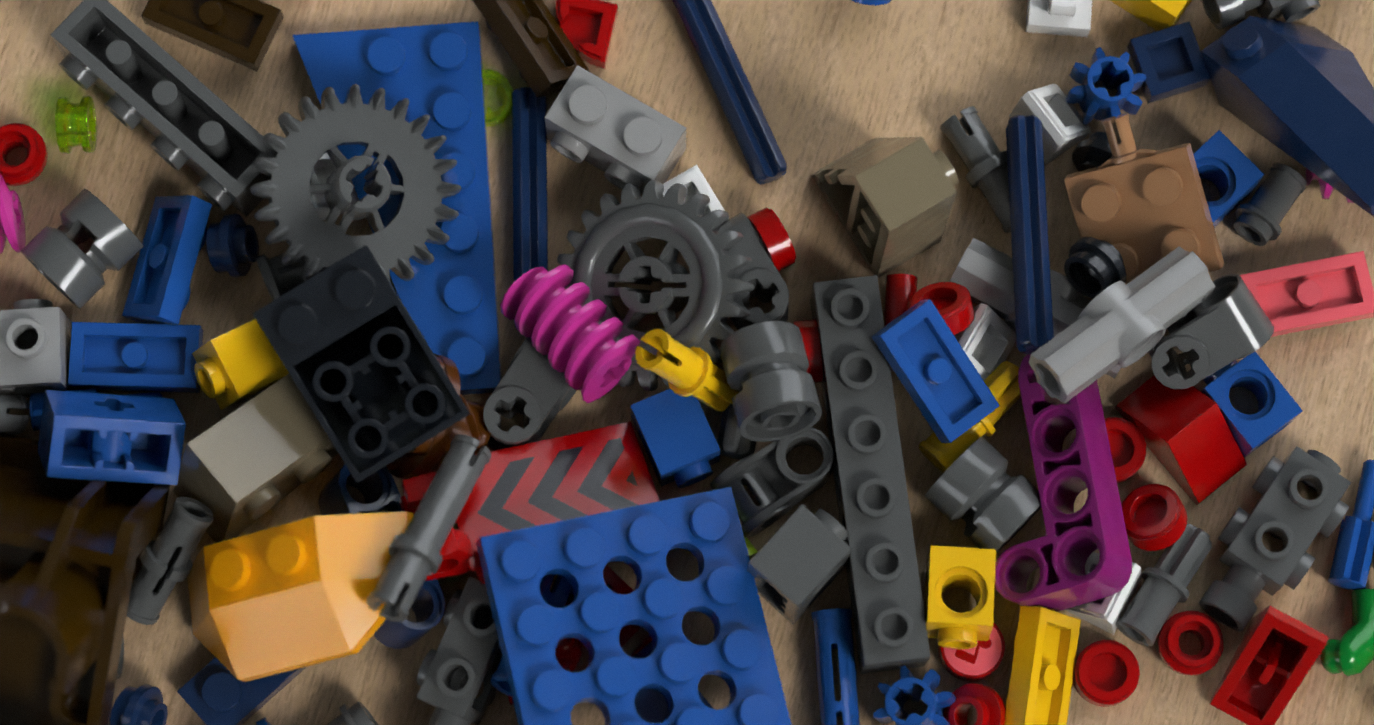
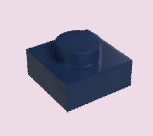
[1127,21,1210,103]

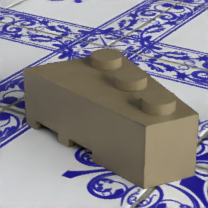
[812,137,959,278]
[173,374,338,543]

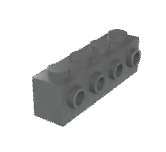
[50,0,275,217]

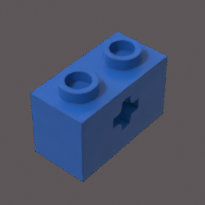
[37,390,186,485]

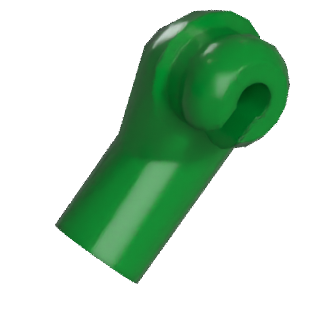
[1320,589,1374,676]

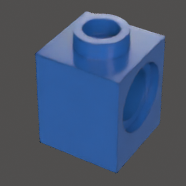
[1193,130,1264,228]
[1201,352,1303,458]
[630,389,720,488]

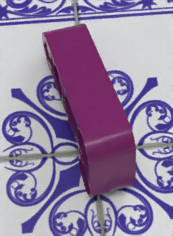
[995,354,1132,612]

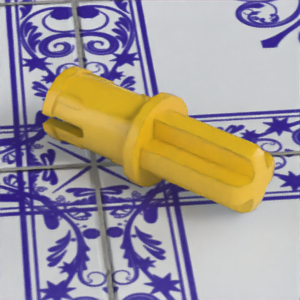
[635,329,739,412]
[918,361,1021,473]

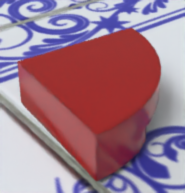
[556,0,618,69]

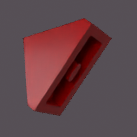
[1115,375,1247,505]
[1210,605,1329,725]

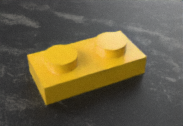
[1004,606,1081,725]

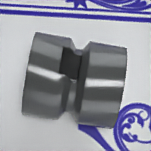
[21,188,143,309]
[719,321,822,442]
[925,437,1042,554]

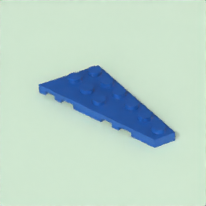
[292,21,502,395]

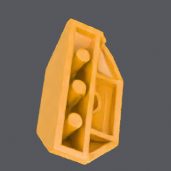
[187,511,414,682]

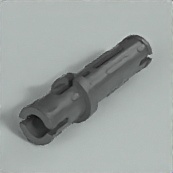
[367,435,491,622]

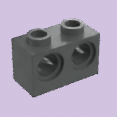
[747,505,852,625]

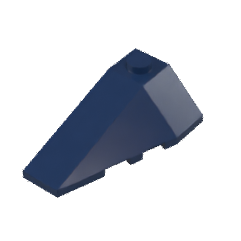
[1201,16,1374,216]

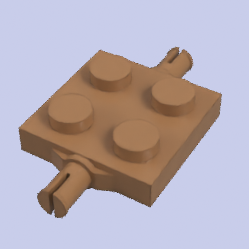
[1064,113,1225,285]

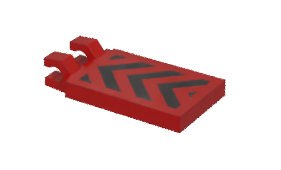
[400,421,660,585]

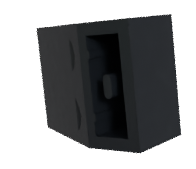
[252,244,470,483]

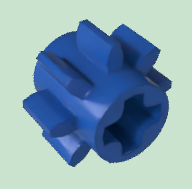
[1066,47,1146,125]
[873,665,956,725]

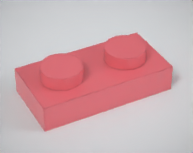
[1240,251,1374,337]

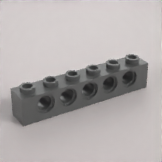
[810,275,931,674]

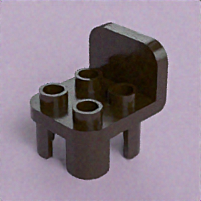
[0,433,170,725]

